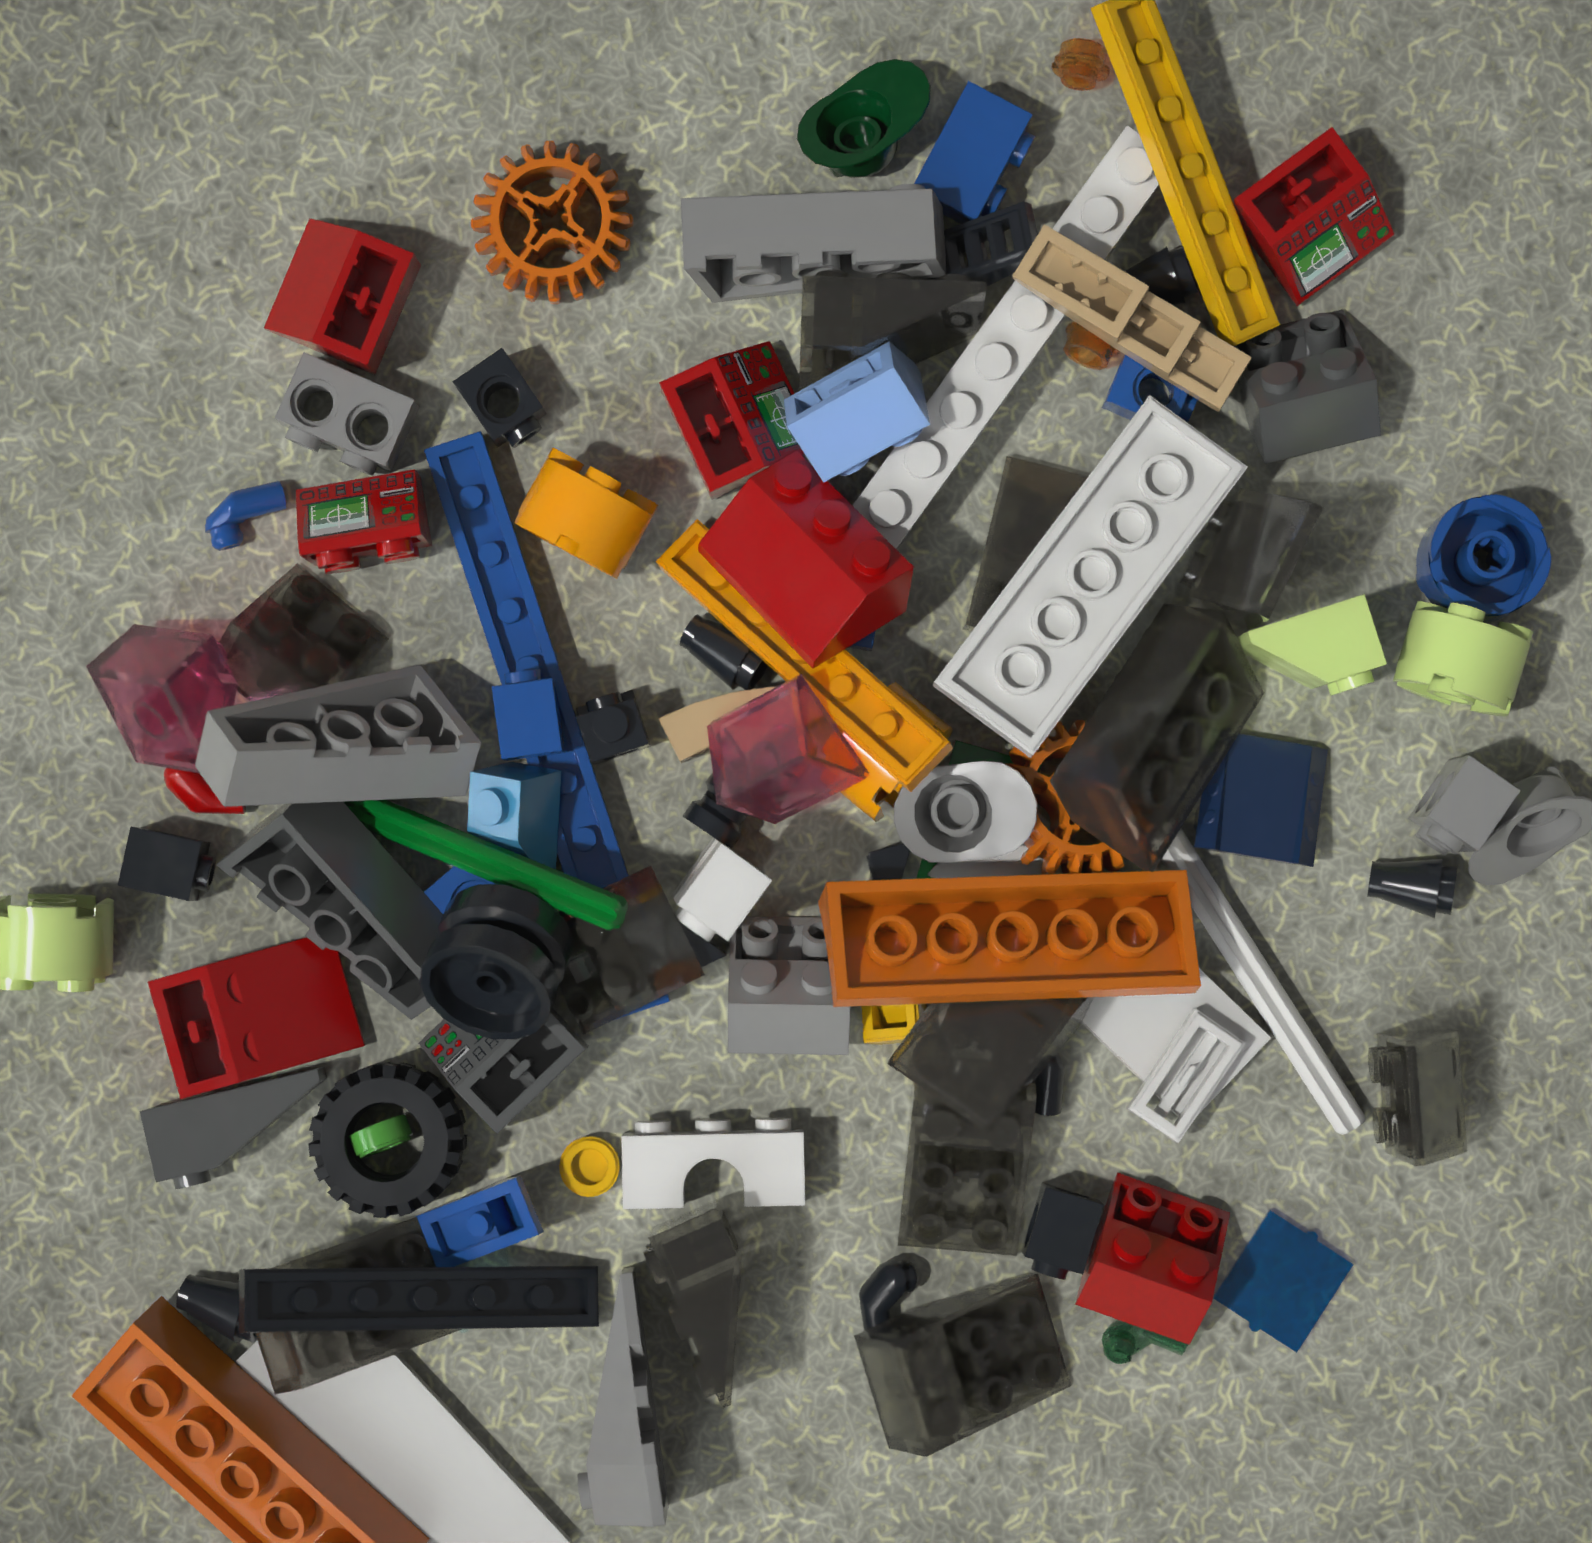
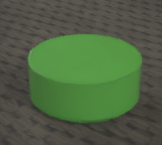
[348,1114,413,1159]

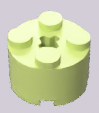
[1393,601,1533,716]
[0,893,114,992]

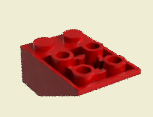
[148,937,365,1099]

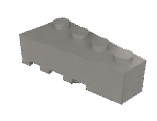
[681,184,947,303]
[195,665,481,807]

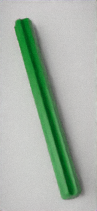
[343,800,628,930]

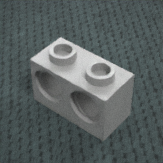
[275,352,420,476]
[1408,755,1521,855]

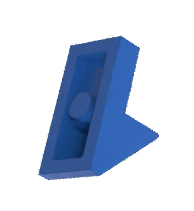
[416,1175,544,1267]

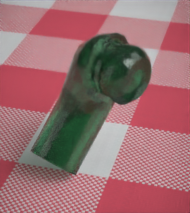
[1102,1320,1188,1364]

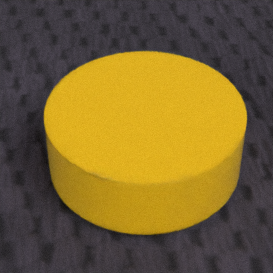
[559,1136,620,1197]

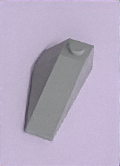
[577,1266,669,1527]

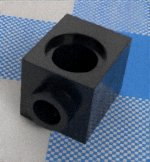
[452,348,546,448]
[117,826,216,901]
[1021,1182,1104,1280]

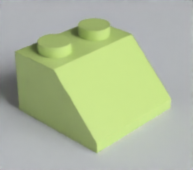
[1233,594,1387,696]

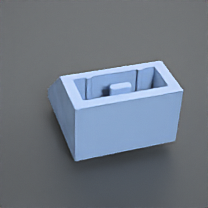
[784,341,930,482]

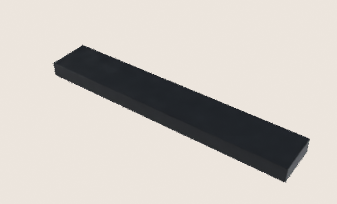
[239,1266,599,1333]

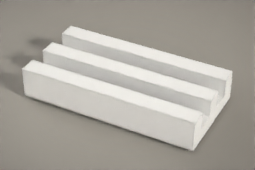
[1126,1009,1246,1143]

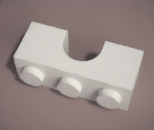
[671,838,772,942]
[621,1118,805,1209]

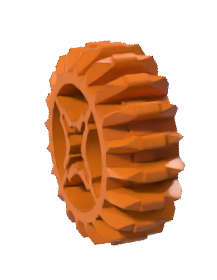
[471,141,634,305]
[1006,720,1157,875]

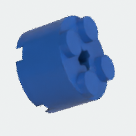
[1416,494,1551,623]

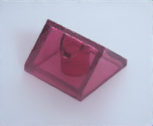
[707,674,870,824]

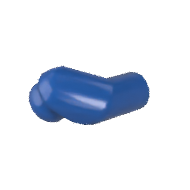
[205,481,286,551]

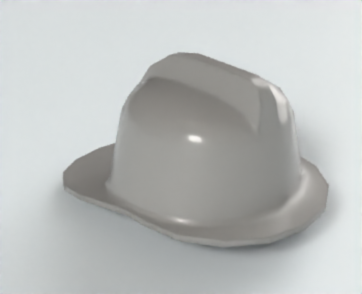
[894,761,1038,863]
[1468,766,1592,885]

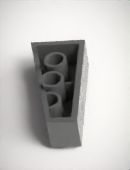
[216,801,443,1020]

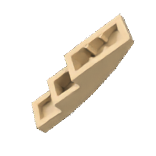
[1012,224,1252,413]

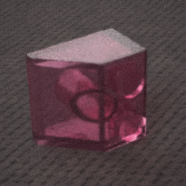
[86,624,238,773]

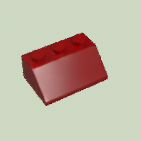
[698,450,914,669]

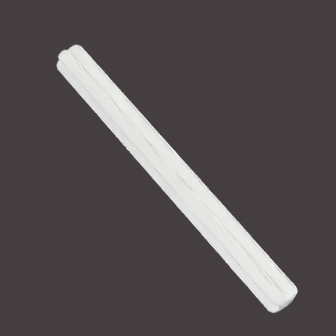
[1149,821,1365,1135]

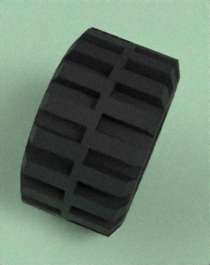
[308,1062,467,1218]

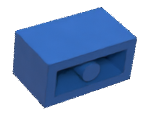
[914,81,1036,224]

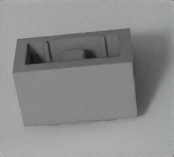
[728,916,850,1055]

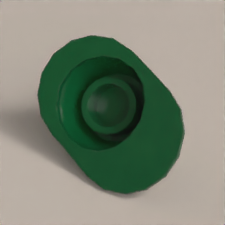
[797,59,931,178]

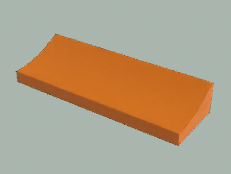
[818,870,1201,1007]
[72,1296,430,1543]

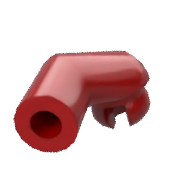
[164,751,246,814]

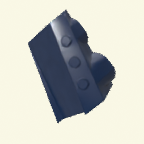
[1193,729,1328,867]

